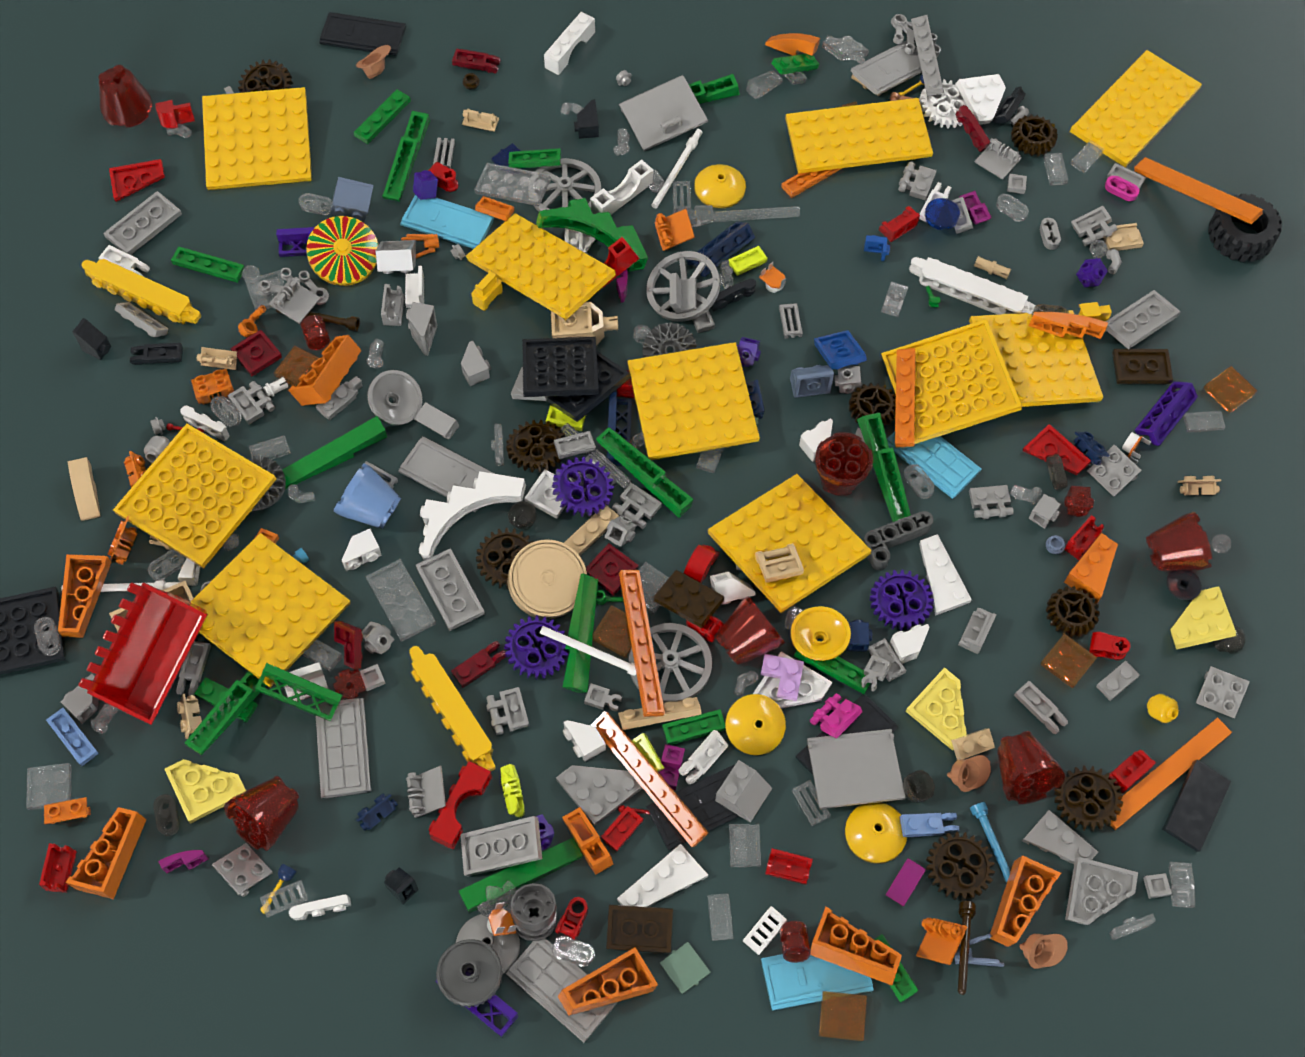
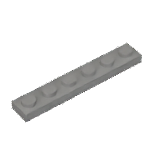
[911,15,944,97]

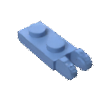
[900,813,959,837]

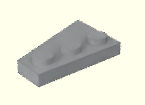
[1022,810,1098,864]

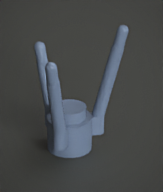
[955,934,1005,967]

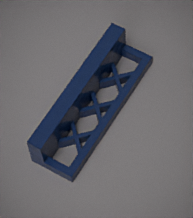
[686,221,755,277]
[607,392,632,467]

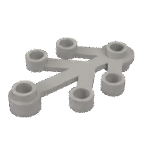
[891,14,941,57]
[258,268,329,305]

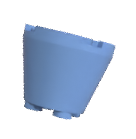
[333,463,401,529]

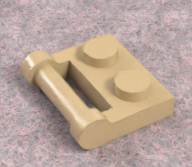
[755,543,804,583]

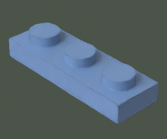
[46,708,99,766]

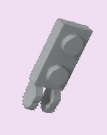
[176,641,211,696]
[1014,681,1068,734]

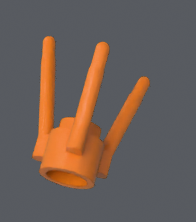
[401,234,439,258]

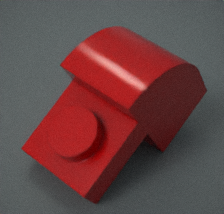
[155,100,195,128]
[683,544,720,583]

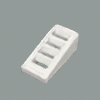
[178,558,201,586]
[743,906,787,955]

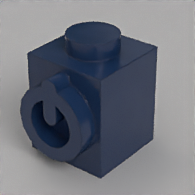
[847,620,872,652]

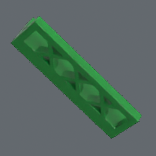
[255,663,342,721]

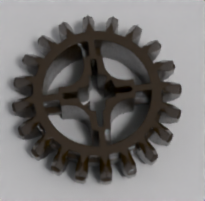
[1011,114,1058,157]
[849,382,896,428]
[1046,586,1100,638]

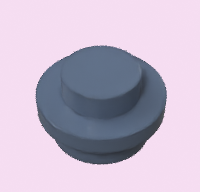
[1046,535,1065,554]

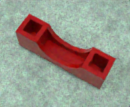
[593,237,640,296]
[429,761,492,850]

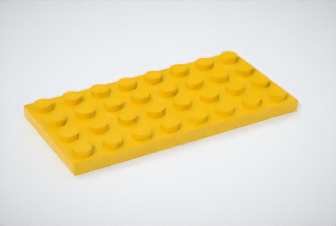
[1070,50,1202,168]
[785,98,933,174]
[466,213,616,320]

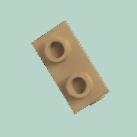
[462,109,499,132]
[197,347,237,370]
[1178,476,1221,495]
[177,694,202,739]

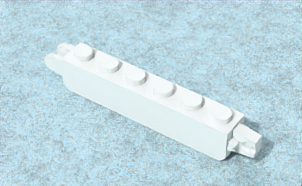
[909,257,1039,315]

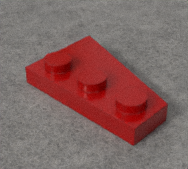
[109,159,165,202]
[1023,424,1091,475]

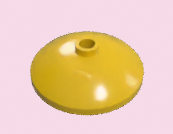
[694,164,746,208]
[791,606,851,661]
[725,694,786,755]
[845,802,907,864]

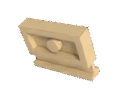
[1103,223,1144,251]

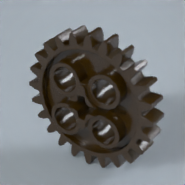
[238,59,293,93]
[506,420,565,473]
[476,528,534,589]
[1054,765,1123,831]
[926,832,995,901]

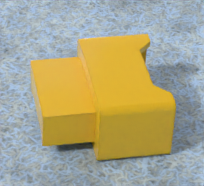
[471,270,503,311]
[1079,302,1112,322]

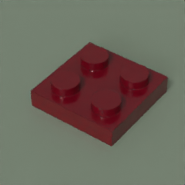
[230,330,282,377]
[586,543,639,596]

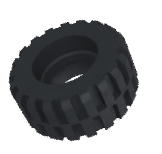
[1208,194,1282,262]

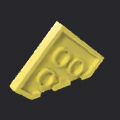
[1170,586,1236,650]
[906,668,967,751]
[165,759,248,824]

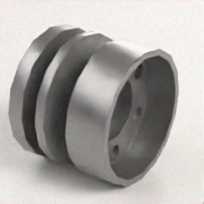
[511,883,557,941]

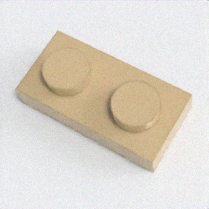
[951,728,995,760]

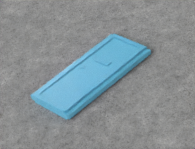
[400,195,494,249]
[887,431,982,499]
[761,949,874,1011]

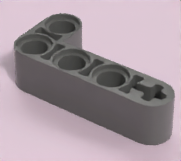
[863,511,933,571]

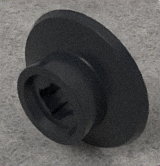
[1167,568,1202,600]

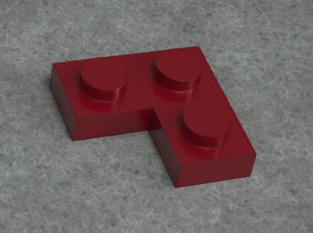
[334,621,363,669]

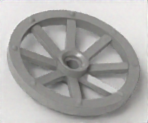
[529,158,601,212]
[646,251,721,322]
[629,623,712,703]

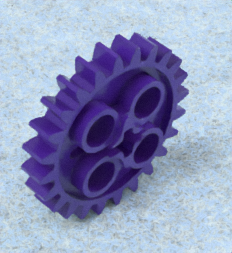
[552,457,614,517]
[869,569,934,631]
[504,615,568,679]

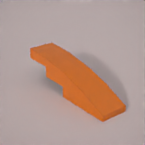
[1028,312,1108,339]

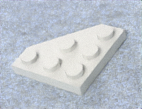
[956,74,1006,125]
[753,652,832,708]

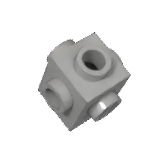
[835,366,862,394]
[604,516,636,547]
[362,622,394,654]

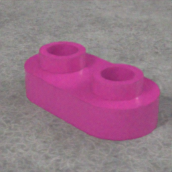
[1105,175,1139,201]

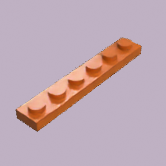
[895,348,916,447]

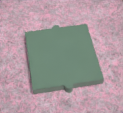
[660,942,711,994]

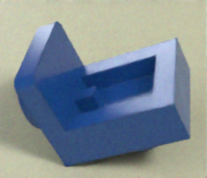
[864,235,890,261]

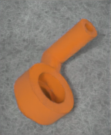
[238,305,266,338]

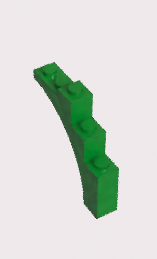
[536,198,648,272]

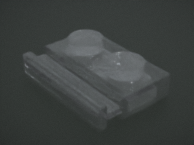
[729,824,761,867]

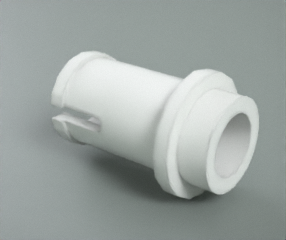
[263,377,288,397]

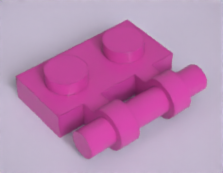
[810,693,862,739]

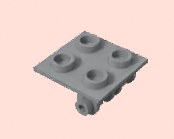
[974,138,1022,180]
[269,277,320,324]
[1087,445,1142,497]
[1196,666,1250,719]
[406,766,446,818]
[212,843,273,897]

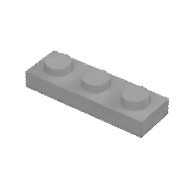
[115,302,169,337]

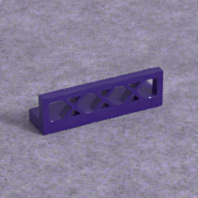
[276,227,315,257]
[1135,381,1198,446]
[435,971,519,1038]

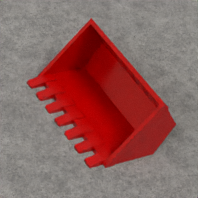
[78,583,208,725]

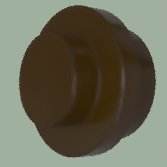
[463,73,480,89]

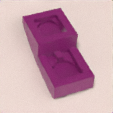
[959,191,991,225]
[616,269,628,303]
[659,744,685,791]
[158,850,208,873]
[886,858,926,906]

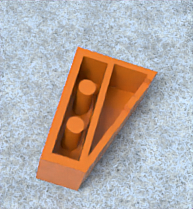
[1064,533,1118,604]

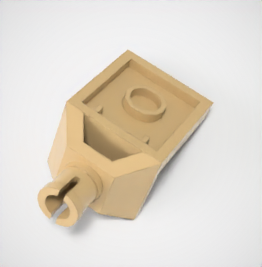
[551,302,619,346]

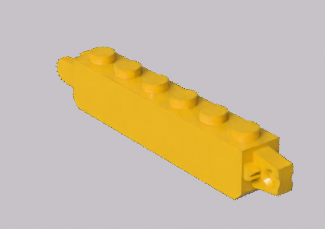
[81,259,201,325]
[409,646,496,771]

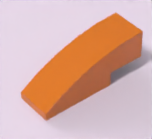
[765,33,820,56]
[562,807,614,875]

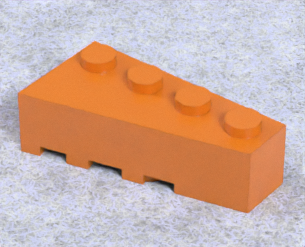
[288,335,361,406]
[58,554,112,638]
[65,807,147,899]
[990,855,1061,947]
[810,907,902,985]
[558,947,658,1016]

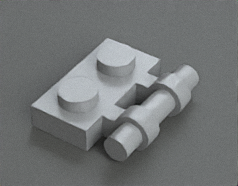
[898,162,937,201]
[1071,206,1118,246]
[227,381,275,425]
[612,483,662,529]
[969,485,1013,519]
[486,687,529,735]

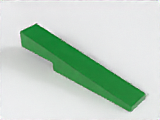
[688,74,740,104]
[383,111,430,202]
[857,413,911,522]
[282,416,387,489]
[596,427,693,518]
[562,573,598,693]
[185,671,267,755]
[459,838,583,913]

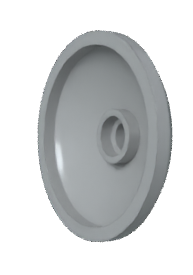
[368,370,422,425]
[456,913,520,975]

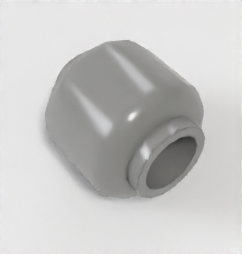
[144,436,170,463]

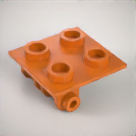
[654,209,695,251]
[191,369,234,405]
[107,516,137,564]
[916,917,967,965]

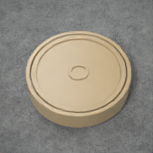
[508,540,587,619]

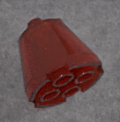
[98,65,153,127]
[815,432,873,496]
[1146,512,1212,571]
[715,596,786,665]
[997,731,1065,804]
[224,776,299,851]

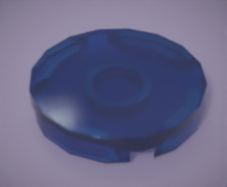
[925,198,960,230]

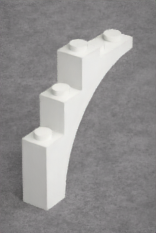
[419,471,526,561]

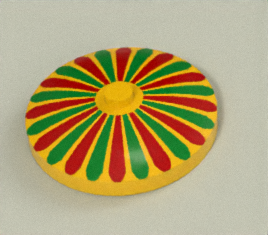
[307,216,378,286]

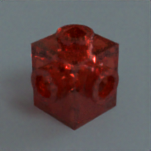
[1064,486,1094,517]
[333,669,366,699]

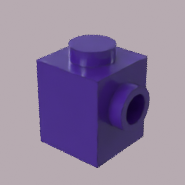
[413,170,438,200]

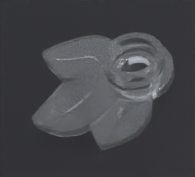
[477,881,516,917]

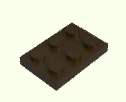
[1112,349,1173,384]
[653,570,724,628]
[606,904,673,953]

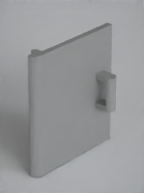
[619,75,708,151]
[807,729,905,809]

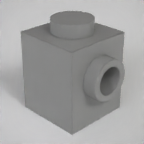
[1029,494,1061,529]

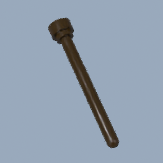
[276,309,360,332]
[958,901,976,995]

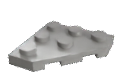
[556,765,643,826]
[1065,857,1138,925]

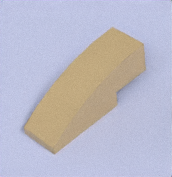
[68,457,101,521]

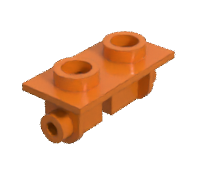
[124,451,146,488]
[44,797,91,825]

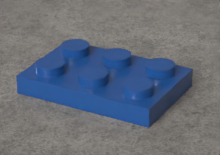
[814,330,867,370]

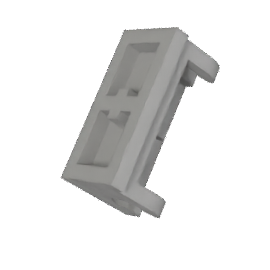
[381,284,405,326]
[414,402,459,439]
[958,608,997,654]

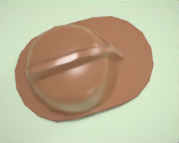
[356,45,391,79]
[947,755,991,792]
[1020,934,1068,969]

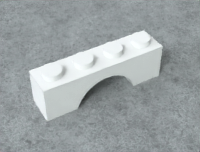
[544,12,595,75]
[591,160,653,215]

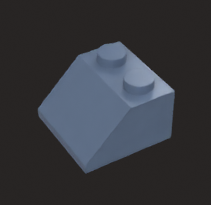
[330,177,373,222]
[790,365,834,398]

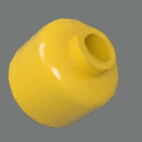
[1147,694,1179,723]

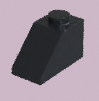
[574,99,599,139]
[72,318,112,360]
[384,867,419,905]

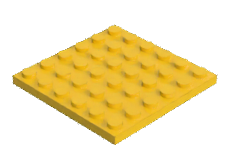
[202,87,312,190]
[969,310,1103,407]
[881,319,1022,444]
[627,342,760,460]
[113,424,276,568]
[708,474,871,613]
[191,533,350,688]

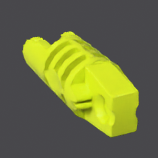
[500,764,525,818]

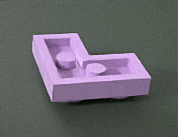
[761,654,804,701]

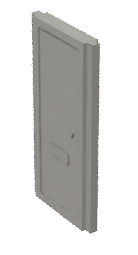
[851,40,922,95]
[398,437,495,512]
[315,698,371,798]
[506,938,618,1043]

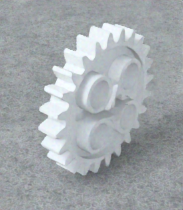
[919,79,967,129]

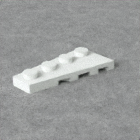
[919,534,972,616]
[617,844,708,907]

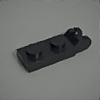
[710,278,756,312]
[130,342,183,365]

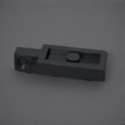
[992,86,1026,124]

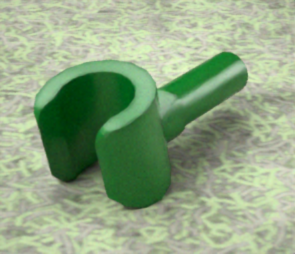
[926,286,940,307]
[596,590,623,605]

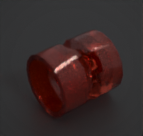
[300,315,330,350]
[780,921,811,963]

